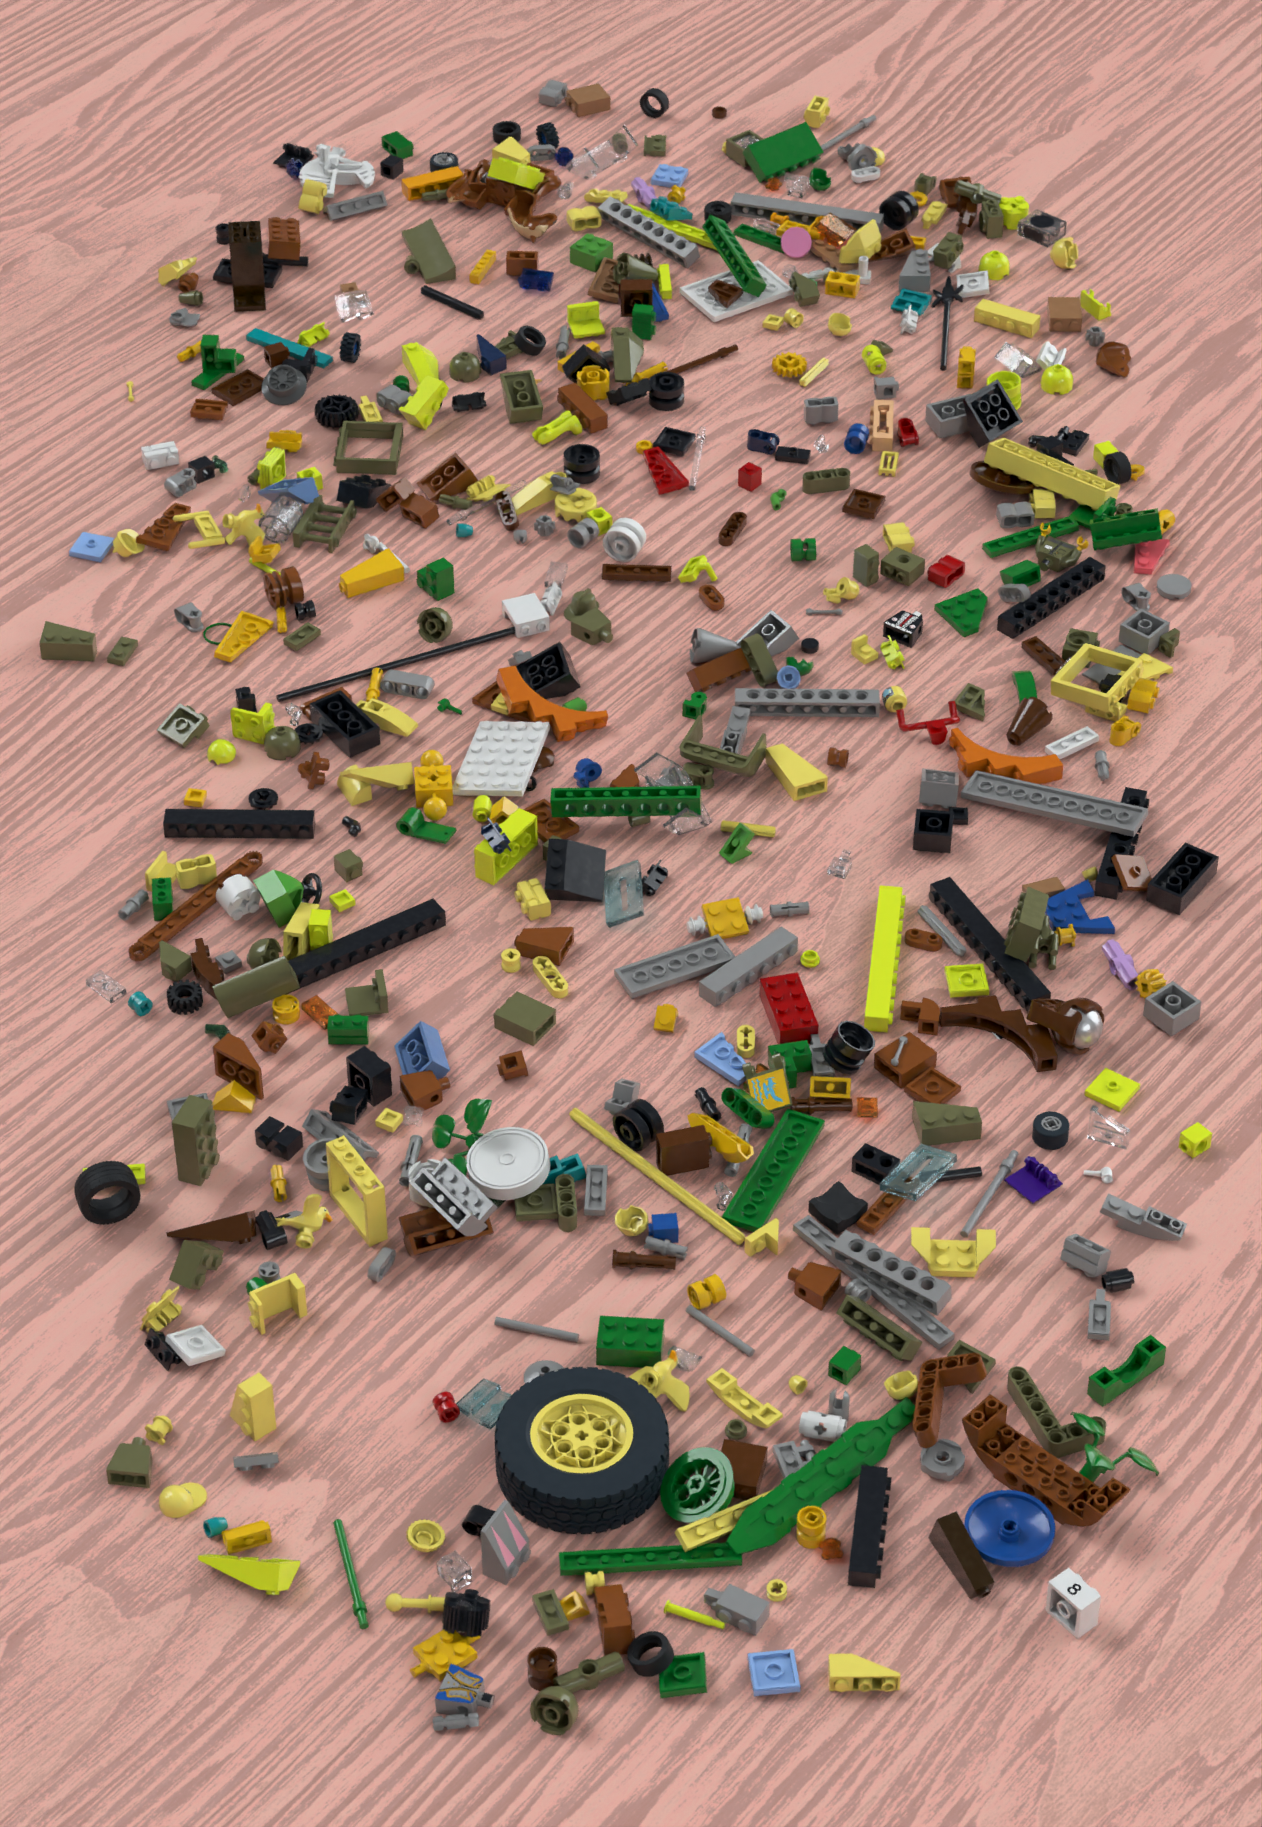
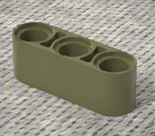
[802,468,850,494]
[740,633,778,687]
[555,1174,577,1232]

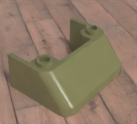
[680,715,766,777]

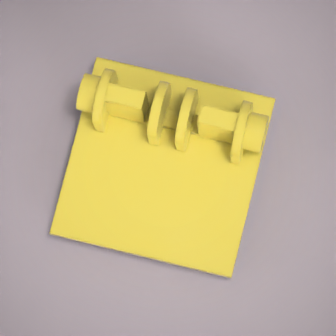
[466,475,510,502]
[140,1286,182,1333]

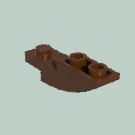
[956,181,977,235]
[190,938,224,1000]

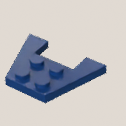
[1045,879,1115,934]

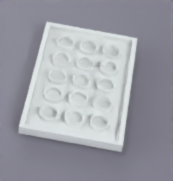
[680,260,793,322]
[452,721,550,796]

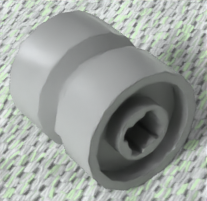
[567,518,599,548]

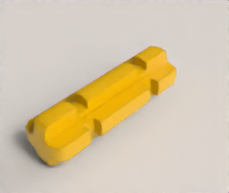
[276,607,287,633]

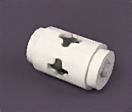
[799,1410,847,1442]

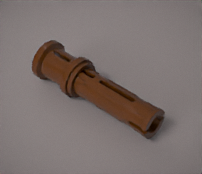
[790,1097,853,1115]
[612,1249,676,1270]

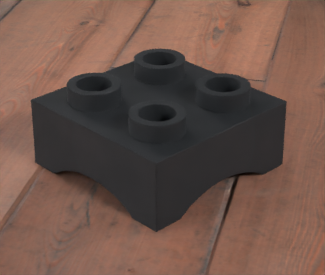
[606,378,652,406]
[808,1181,868,1235]

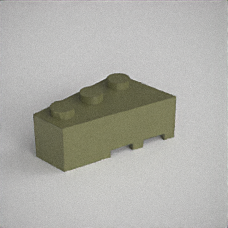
[39,621,97,661]
[912,1101,982,1147]

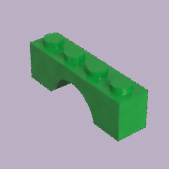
[1087,1335,1166,1407]

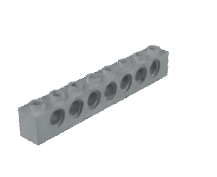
[598,196,700,268]
[735,688,880,717]

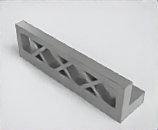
[322,191,387,221]
[302,1109,379,1161]

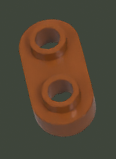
[699,585,725,611]
[905,928,943,952]

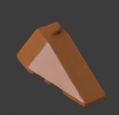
[868,228,916,262]

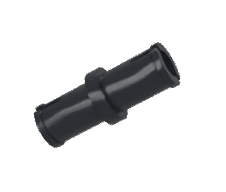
[694,1087,722,1121]

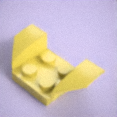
[911,1227,996,1277]

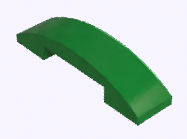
[1012,670,1037,705]

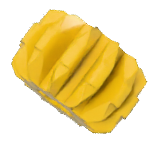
[1135,969,1167,1000]

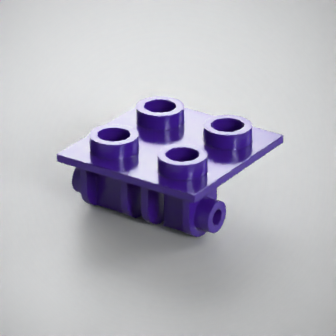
[1004,1156,1063,1204]

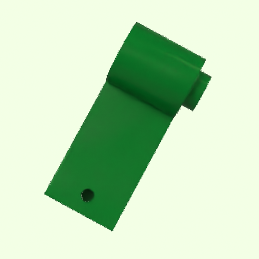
[396,807,457,844]

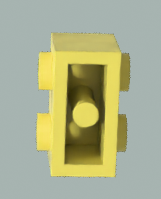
[804,96,830,128]

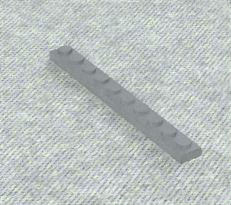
[793,1215,954,1350]

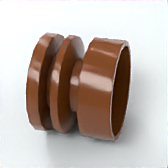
[263,566,304,609]

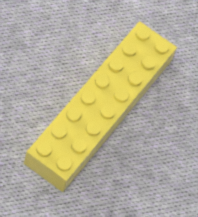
[984,437,1121,511]

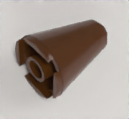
[1006,697,1053,746]

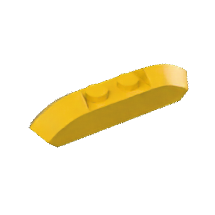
[687,1113,754,1163]

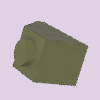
[159,940,192,982]

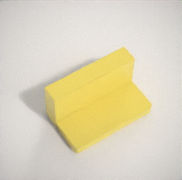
[145,851,177,892]

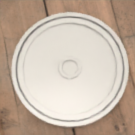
[466,1127,550,1200]

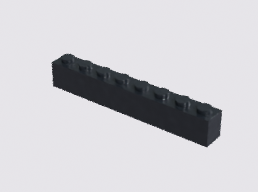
[163,809,316,839]

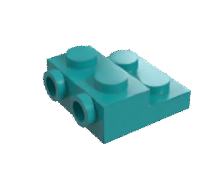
[650,196,693,221]

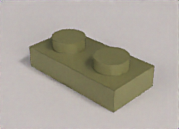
[283,623,321,651]
[107,637,138,666]
[532,1589,569,1636]

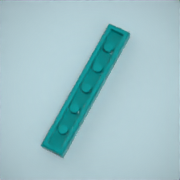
[246,328,333,369]

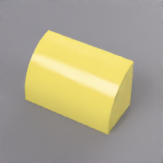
[337,765,372,806]

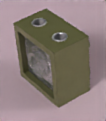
[726,130,763,167]

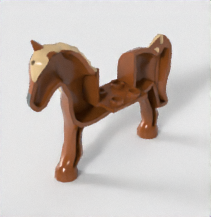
[446,159,562,243]

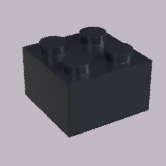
[913,809,954,853]
[346,1046,392,1107]

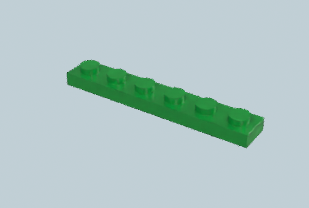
[982,516,1079,558]

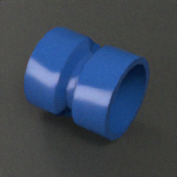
[844,423,869,454]

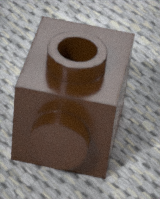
[264,342,290,368]

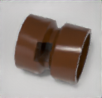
[527,1647,558,1691]

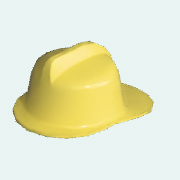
[112,529,145,557]

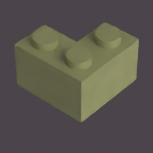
[169,1240,224,1290]

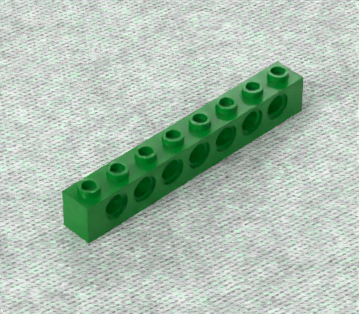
[702,215,767,298]
[550,786,702,818]

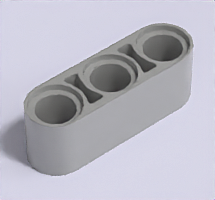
[380,670,435,699]

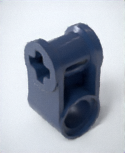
[747,429,780,455]

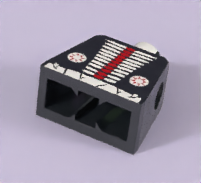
[883,611,923,648]

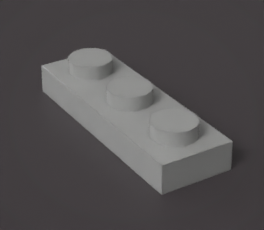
[584,1165,608,1216]

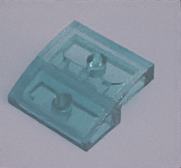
[456,1378,511,1429]

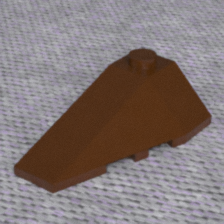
[166,1211,257,1245]

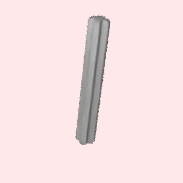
[918,905,967,957]

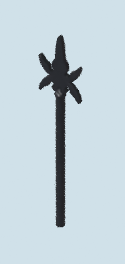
[932,276,964,371]

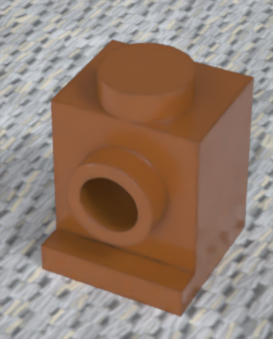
[497,1050,529,1081]

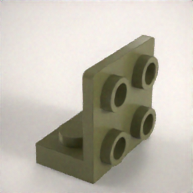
[345,969,389,1016]

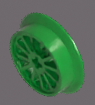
[660,1447,735,1523]

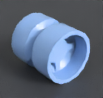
[777,666,801,689]

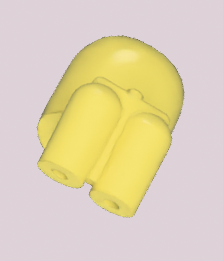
[823,577,859,604]

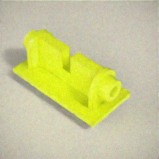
[297,322,330,347]
[880,635,905,669]

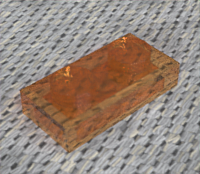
[301,995,338,1030]

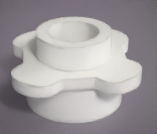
[363,534,379,554]

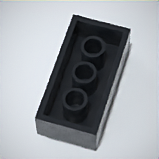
[310,690,380,758]
[1146,842,1219,915]

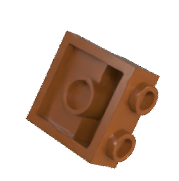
[939,176,972,208]

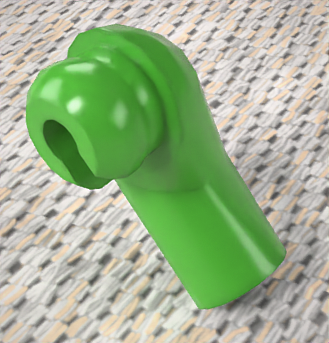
[770,489,787,510]

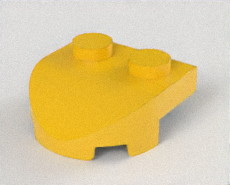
[266,430,302,452]

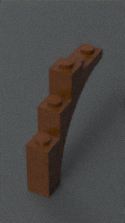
[939,995,1058,1072]

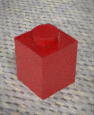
[738,462,762,492]

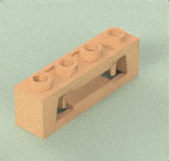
[869,400,894,452]

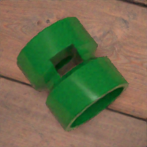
[790,538,816,561]

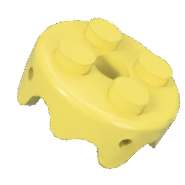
[555,488,597,523]

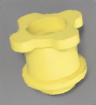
[145,1416,173,1445]

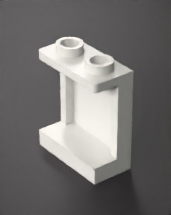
[502,593,550,638]

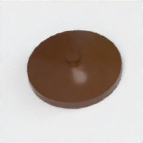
[970,461,1035,494]

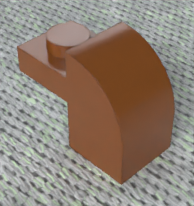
[900,997,940,1035]

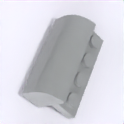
[410,1158,497,1236]

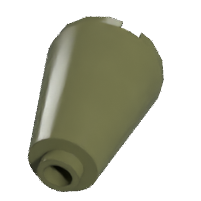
[613,253,658,284]

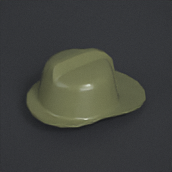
[564,588,599,621]

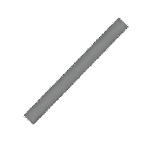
[686,1305,755,1357]
[494,1317,579,1342]

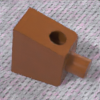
[400,1070,451,1115]
[788,1262,842,1311]

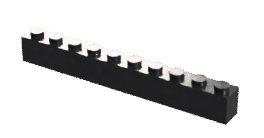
[929,877,1051,1012]
[284,898,446,995]

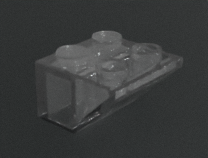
[995,342,1042,378]

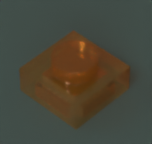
[857,1097,878,1118]

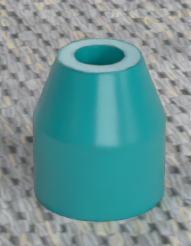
[456,523,473,537]
[203,1517,228,1538]

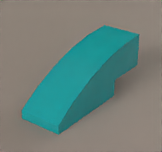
[543,1153,586,1184]

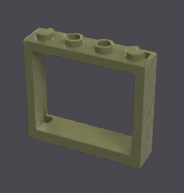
[333,421,403,475]

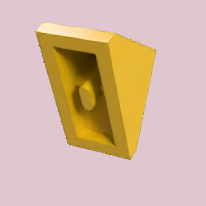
[213,1080,256,1113]

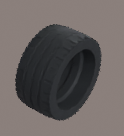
[74,1161,141,1225]

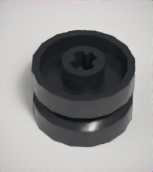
[879,191,919,231]
[649,372,684,411]
[563,444,600,484]
[613,1099,664,1152]

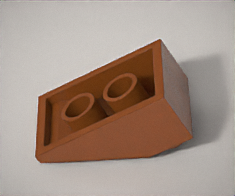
[416,453,478,501]
[213,1033,264,1100]

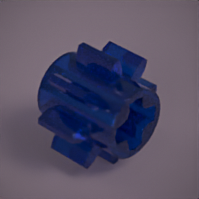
[555,147,574,166]
[285,158,304,178]

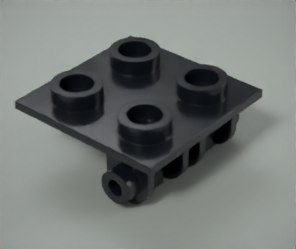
[273,143,314,170]

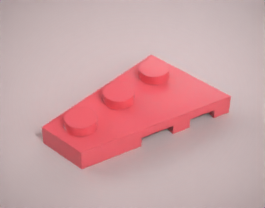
[1134,539,1170,575]

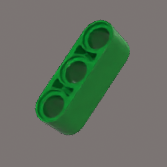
[721,1088,774,1129]

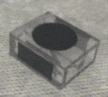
[1017,209,1067,248]

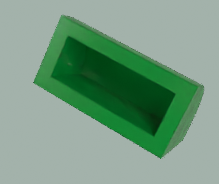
[1000,560,1041,587]

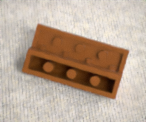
[399,1207,494,1257]

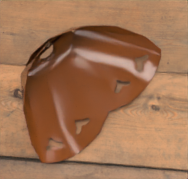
[1096,341,1131,377]

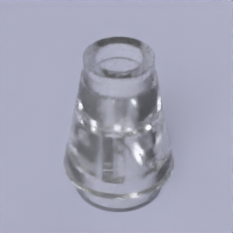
[557,182,574,199]

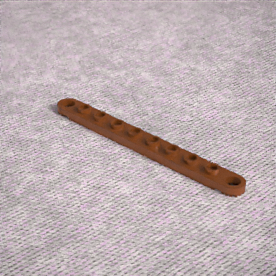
[129,851,263,961]

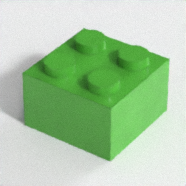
[570,233,613,273]

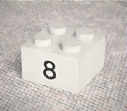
[1045,1568,1101,1639]

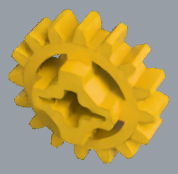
[772,352,807,378]

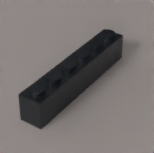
[848,1465,892,1588]

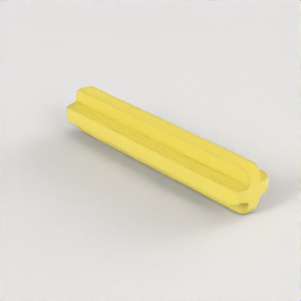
[799,357,829,387]
[721,820,776,838]

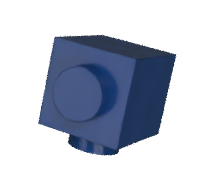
[648,1213,679,1243]

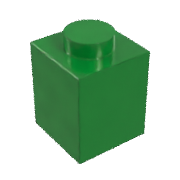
[828,1346,861,1385]

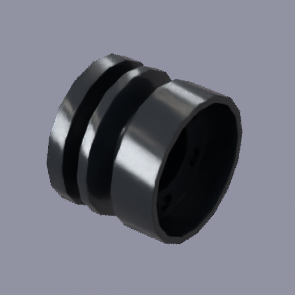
[822,1021,875,1075]

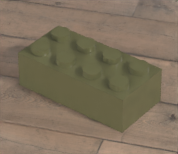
[1004,887,1049,962]
[172,1095,220,1186]

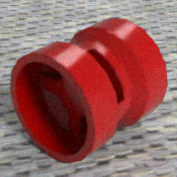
[432,1392,460,1423]

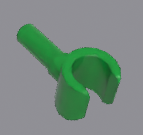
[437,698,463,715]

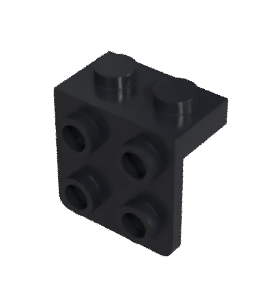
[282,348,318,383]

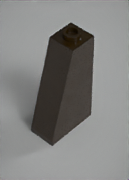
[928,1511,995,1599]

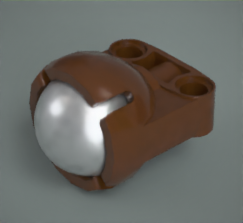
[1026,997,1104,1055]

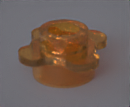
[765,178,783,191]
[819,1538,844,1560]

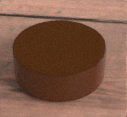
[712,106,727,119]

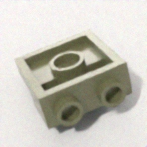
[157,703,210,749]

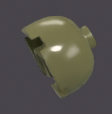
[449,352,481,382]
[417,607,453,643]
[264,726,301,761]
[247,938,282,969]
[530,1686,579,1735]

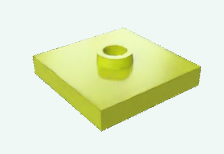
[944,964,989,998]
[1084,1068,1140,1112]

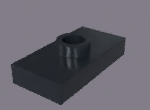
[775,446,811,464]

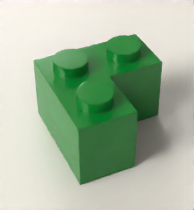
[200,335,237,373]
[416,558,455,601]
[768,1040,812,1089]

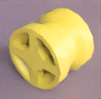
[784,308,804,328]
[501,948,521,973]
[585,1571,605,1596]

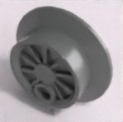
[262,365,307,405]

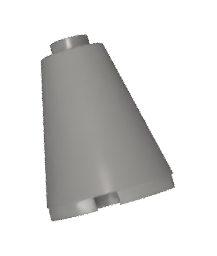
[690,628,740,663]

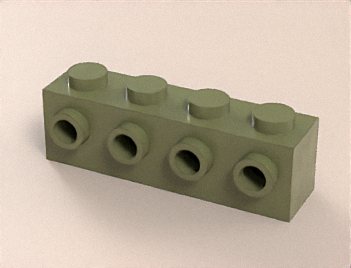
[836,1295,923,1361]

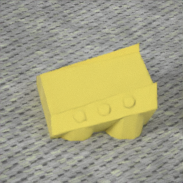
[158,257,197,286]

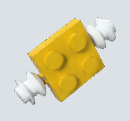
[686,897,763,939]

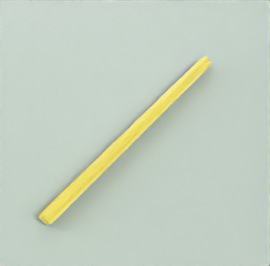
[569,1108,745,1245]

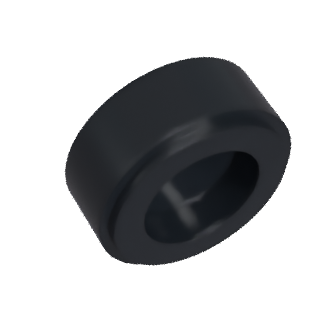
[801,638,819,654]

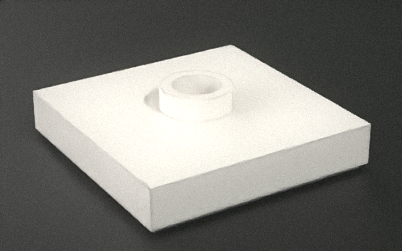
[956,271,990,298]
[165,1325,226,1366]

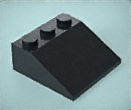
[963,379,1023,448]
[516,641,581,699]
[544,839,606,902]

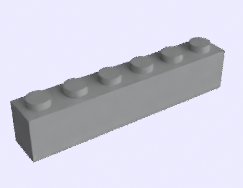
[699,926,798,1007]

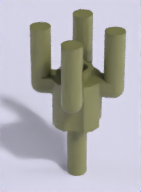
[1029,915,1059,970]

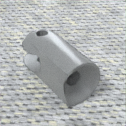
[828,1389,850,1421]

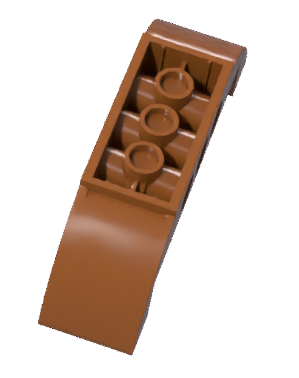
[962,1394,1131,1527]

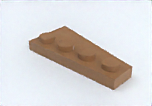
[810,240,859,273]
[588,257,619,304]

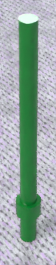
[333,1519,369,1629]

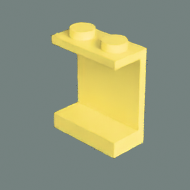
[248,1273,307,1335]

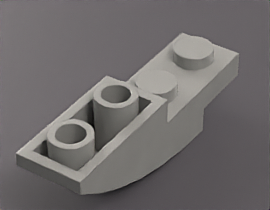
[720,706,751,754]
[1100,1193,1187,1241]

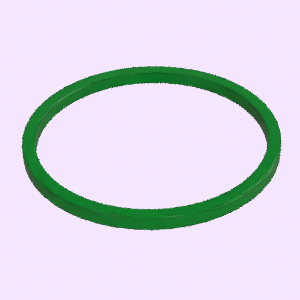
[203,623,232,645]

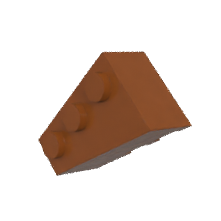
[594,1584,635,1656]

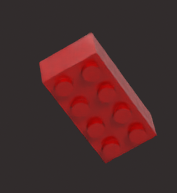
[759,972,819,1044]

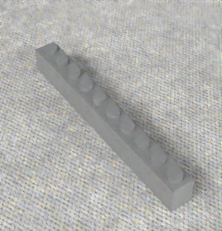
[731,192,884,234]

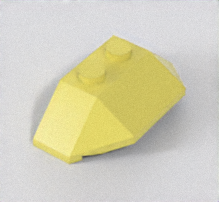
[839,219,881,263]

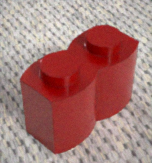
[927,555,965,588]

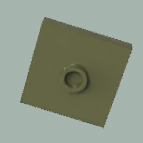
[514,1184,558,1222]

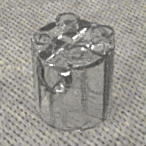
[258,495,303,543]

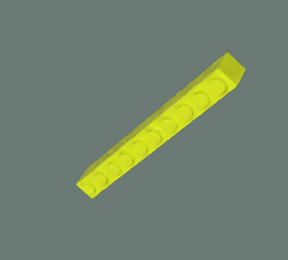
[864,885,906,1033]

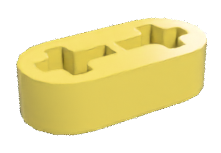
[737,1025,755,1058]

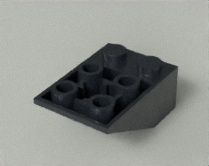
[336,475,391,509]

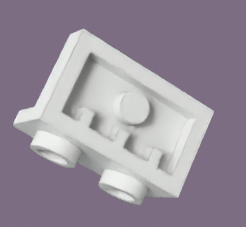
[1036,341,1067,370]

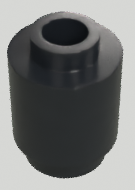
[1101,1268,1134,1293]

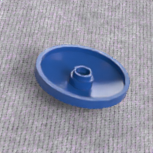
[964,1490,1055,1567]

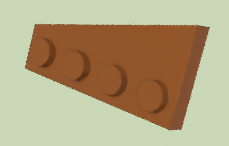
[136,503,191,552]

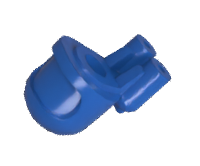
[574,758,602,788]

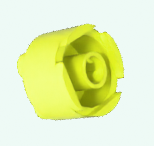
[999,196,1029,230]

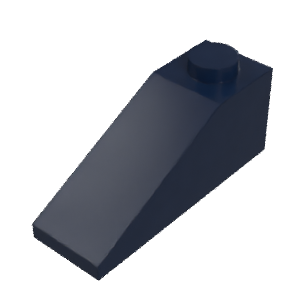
[476,334,507,375]

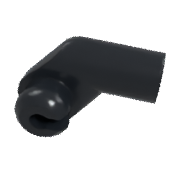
[342,816,361,837]

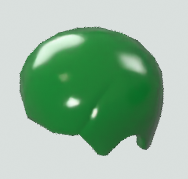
[809,168,831,191]
[786,657,814,676]

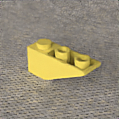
[828,1654,901,1692]

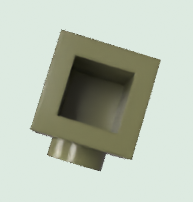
[334,849,363,882]

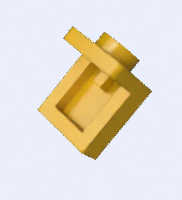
[653,1004,678,1033]

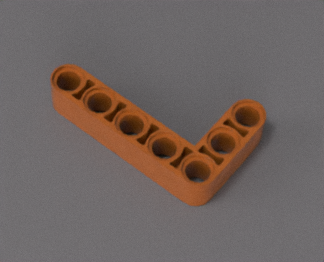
[912,1353,987,1448]

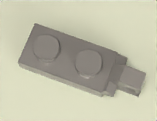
[809,1034,835,1077]
[1087,1289,1111,1341]

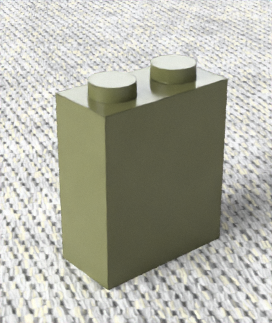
[493,991,556,1046]

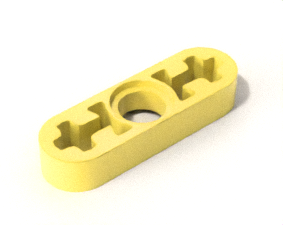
[533,956,568,998]

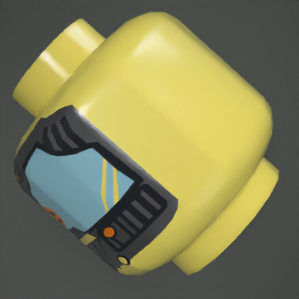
[882,686,907,712]

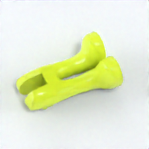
[532,411,582,445]

